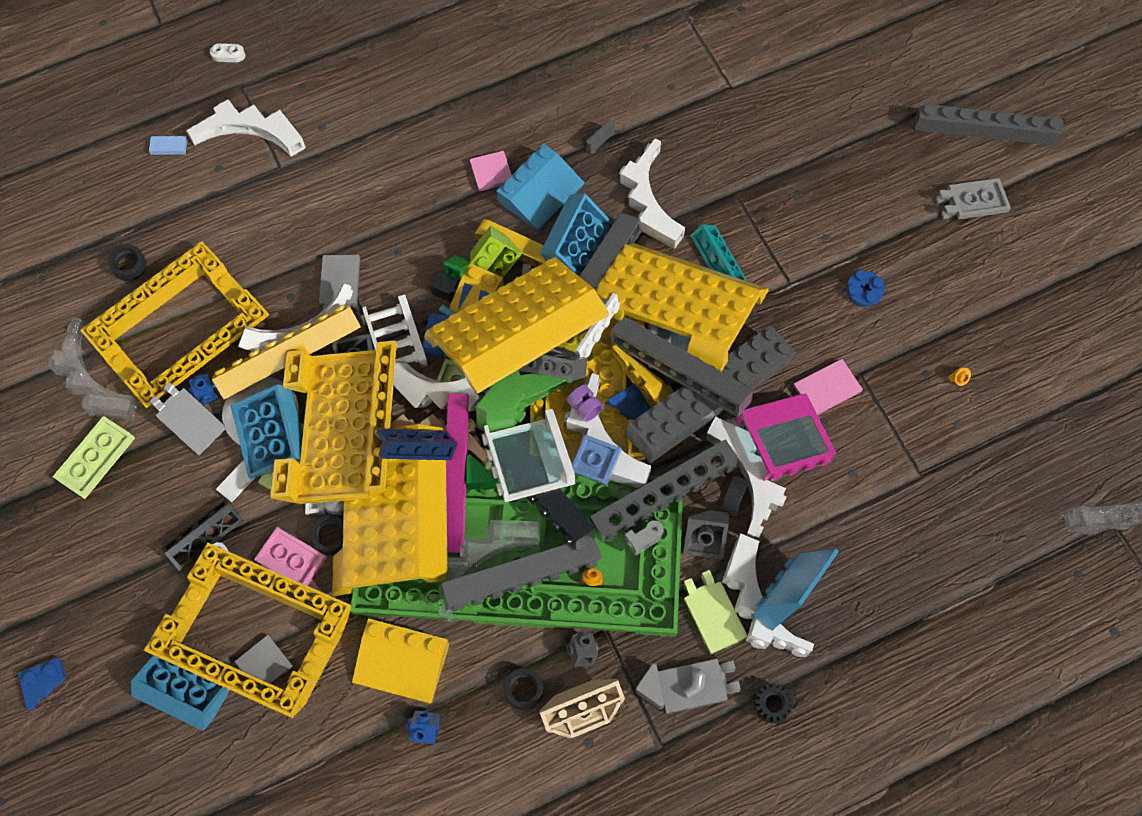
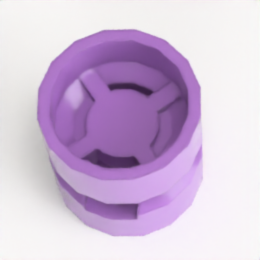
[567,385,604,422]

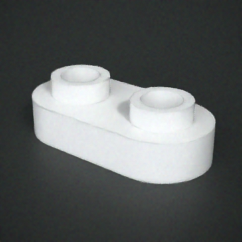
[210,44,245,62]

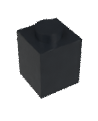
[430,270,459,302]

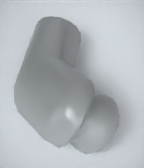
[683,668,706,699]

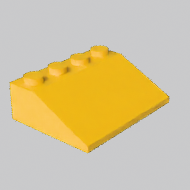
[352,619,449,704]

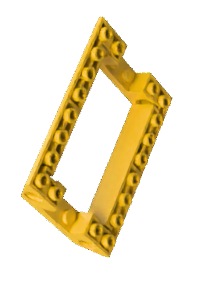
[80,241,269,408]
[144,543,351,718]

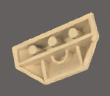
[539,679,625,738]

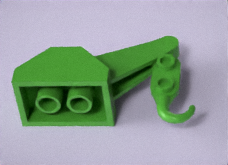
[476,370,573,432]

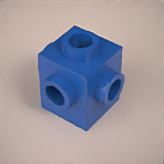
[188,374,219,405]
[407,711,440,744]

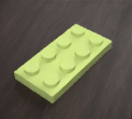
[53,416,135,499]

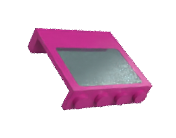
[734,393,837,481]

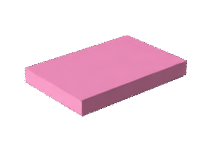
[793,359,863,415]
[254,527,327,586]

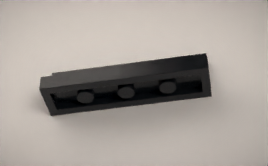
[161,499,244,571]

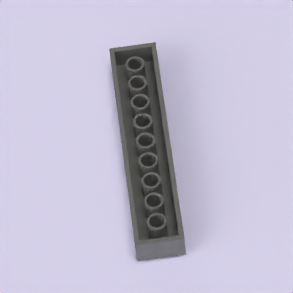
[625,325,796,463]

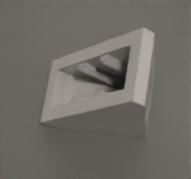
[635,664,665,710]

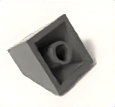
[683,511,729,559]

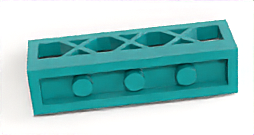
[690,224,748,282]

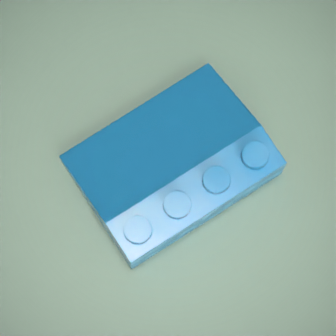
[496,143,584,231]
[540,193,613,275]
[230,385,303,478]
[753,549,839,631]
[131,655,230,731]

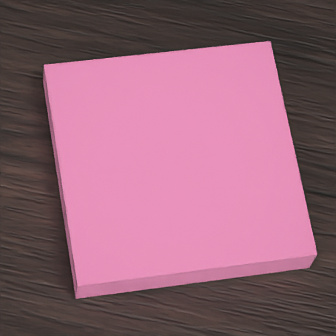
[470,151,511,192]

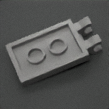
[935,178,1011,219]
[319,255,360,310]
[149,382,225,456]
[658,659,741,714]

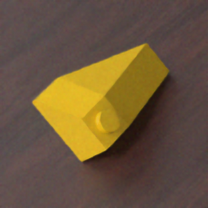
[610,345,674,408]

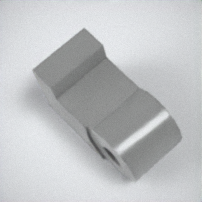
[624,521,664,556]

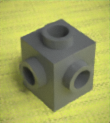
[567,632,598,667]

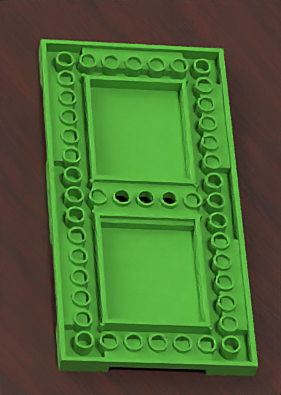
[350,466,683,637]

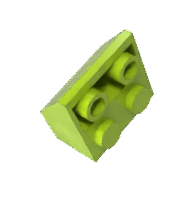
[470,226,522,278]

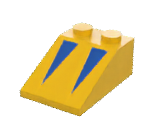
[449,263,504,314]

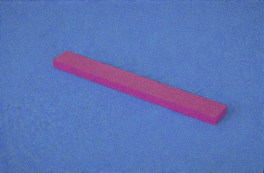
[446,394,469,553]

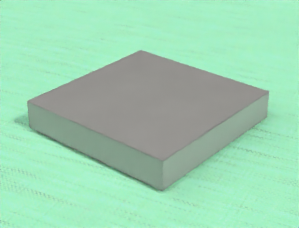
[235,635,293,684]

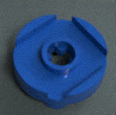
[846,270,884,307]

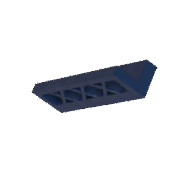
[376,428,458,460]

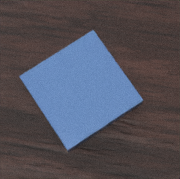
[572,435,622,486]

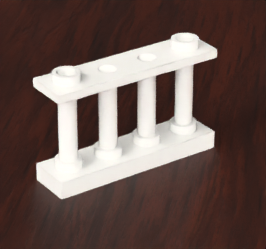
[361,294,428,368]

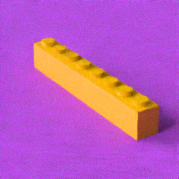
[212,304,361,399]

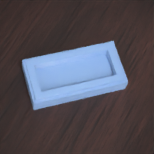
[149,136,187,155]

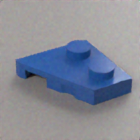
[605,384,651,420]
[18,658,66,711]

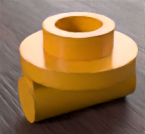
[948,367,971,386]
[582,568,603,586]

